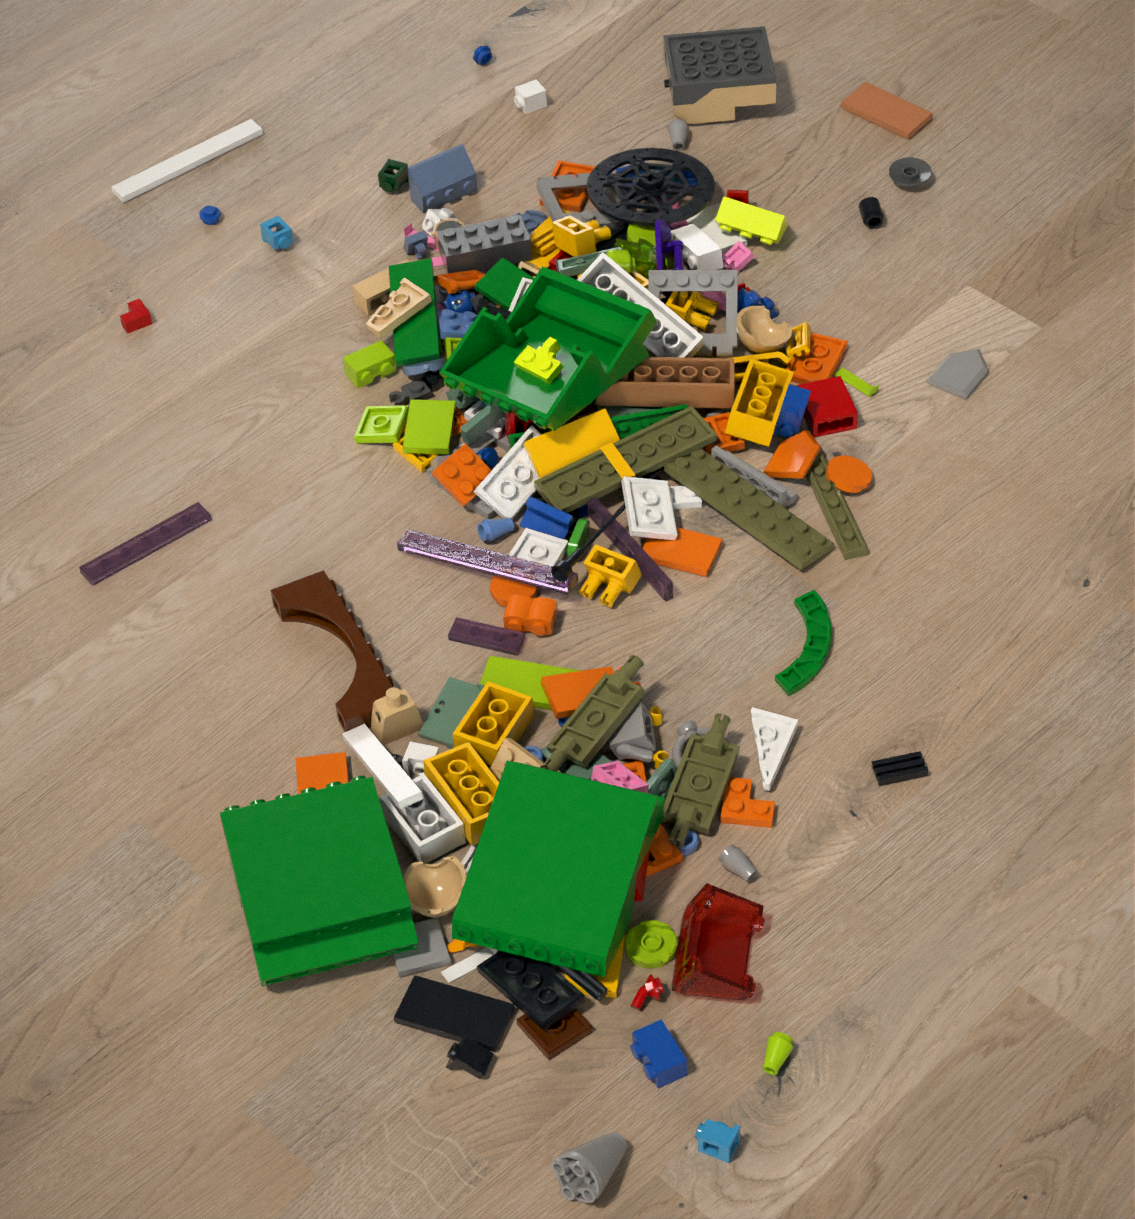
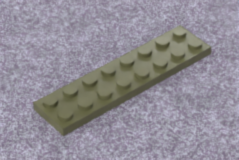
[534,406,717,513]
[664,449,834,570]

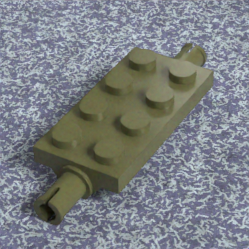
[545,654,645,772]
[662,713,740,847]

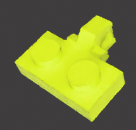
[514,337,564,384]

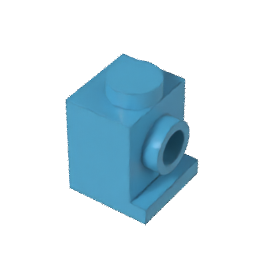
[260,216,293,250]
[695,1119,740,1163]

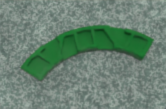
[775,590,832,696]

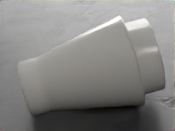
[668,119,689,151]
[719,845,758,882]

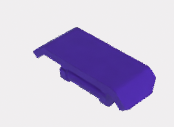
[655,219,684,299]

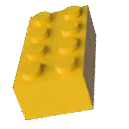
[725,358,794,447]
[423,742,499,845]

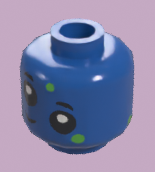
[444,290,475,313]

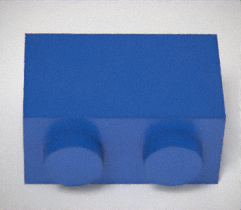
[774,384,811,438]
[630,1019,688,1089]

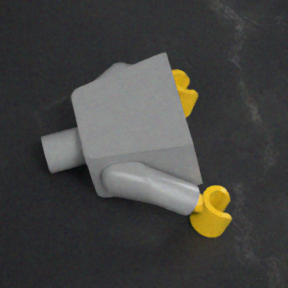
[599,701,669,769]

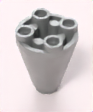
[551,1132,627,1203]

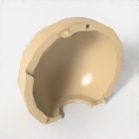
[736,306,792,354]
[403,856,467,918]

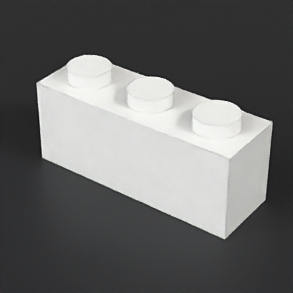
[669,224,723,270]

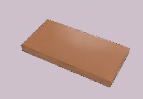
[841,82,933,139]

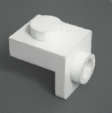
[422,208,460,237]

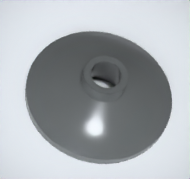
[889,157,932,187]

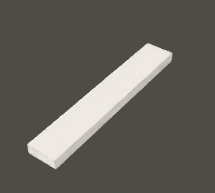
[342,724,424,809]

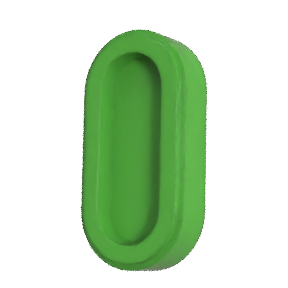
[567,518,590,557]

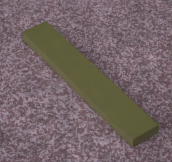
[806,453,868,560]

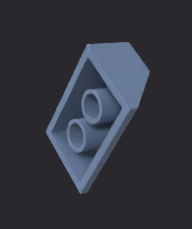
[407,144,478,213]

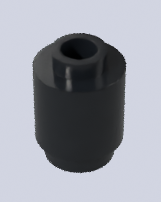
[858,197,884,229]

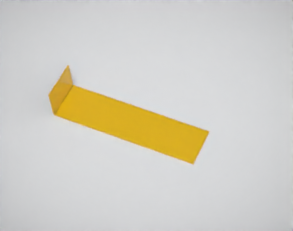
[600,442,636,479]

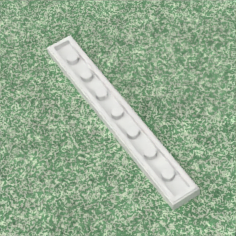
[111,119,263,203]

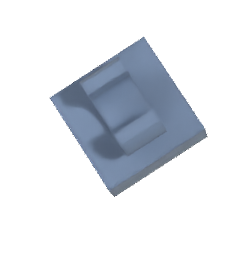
[404,230,428,259]

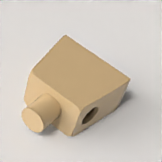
[371,687,423,746]

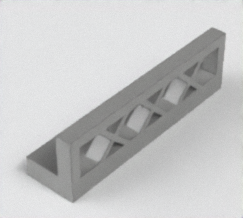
[711,446,797,509]

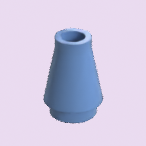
[477,518,514,542]

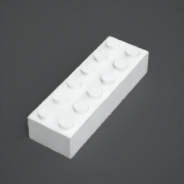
[577,252,704,358]

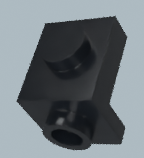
[446,1037,494,1079]

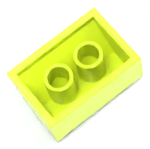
[715,196,788,245]

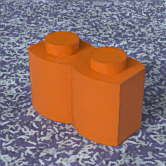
[503,595,558,636]

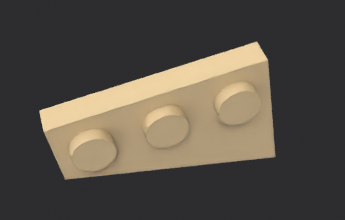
[366,278,432,338]

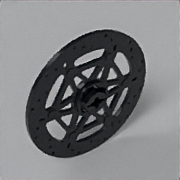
[587,148,715,226]

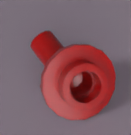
[631,974,664,1011]

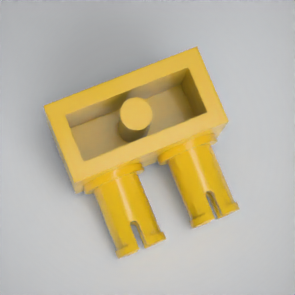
[552,216,611,257]
[665,291,719,331]
[579,544,642,608]

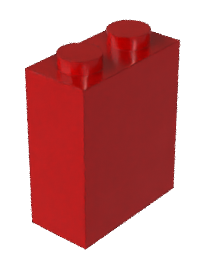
[797,376,858,438]

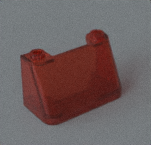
[671,883,765,1001]

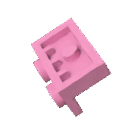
[591,760,649,793]

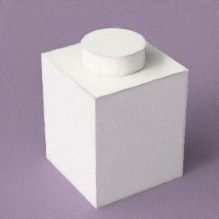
[514,80,547,115]

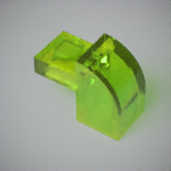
[615,238,657,279]

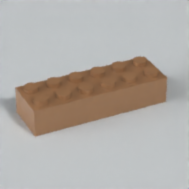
[596,357,734,409]

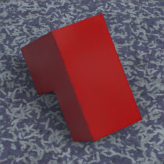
[120,298,152,333]

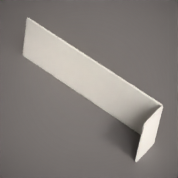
[441,947,498,983]

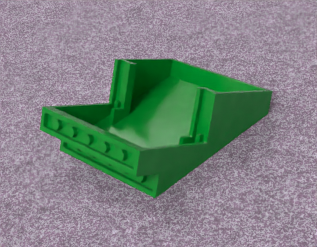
[439,266,657,431]
[452,760,665,977]
[220,776,418,987]

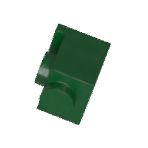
[378,159,409,192]

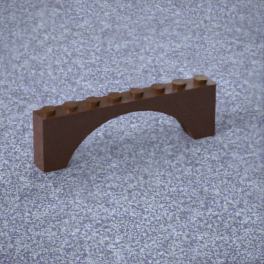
[271,570,394,732]

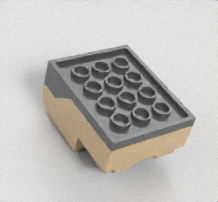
[663,26,776,124]

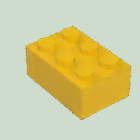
[453,681,534,766]

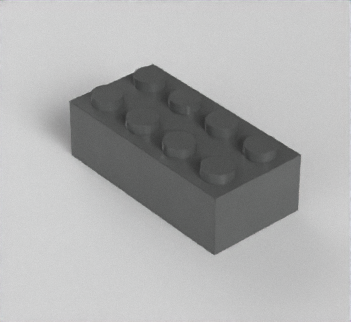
[437,214,533,273]

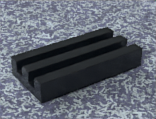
[871,751,928,786]

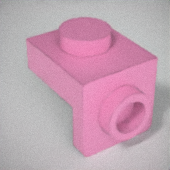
[722,241,755,272]

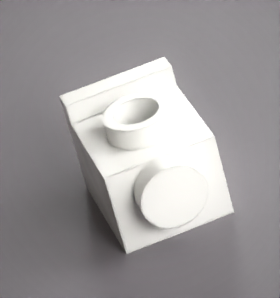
[402,742,440,776]

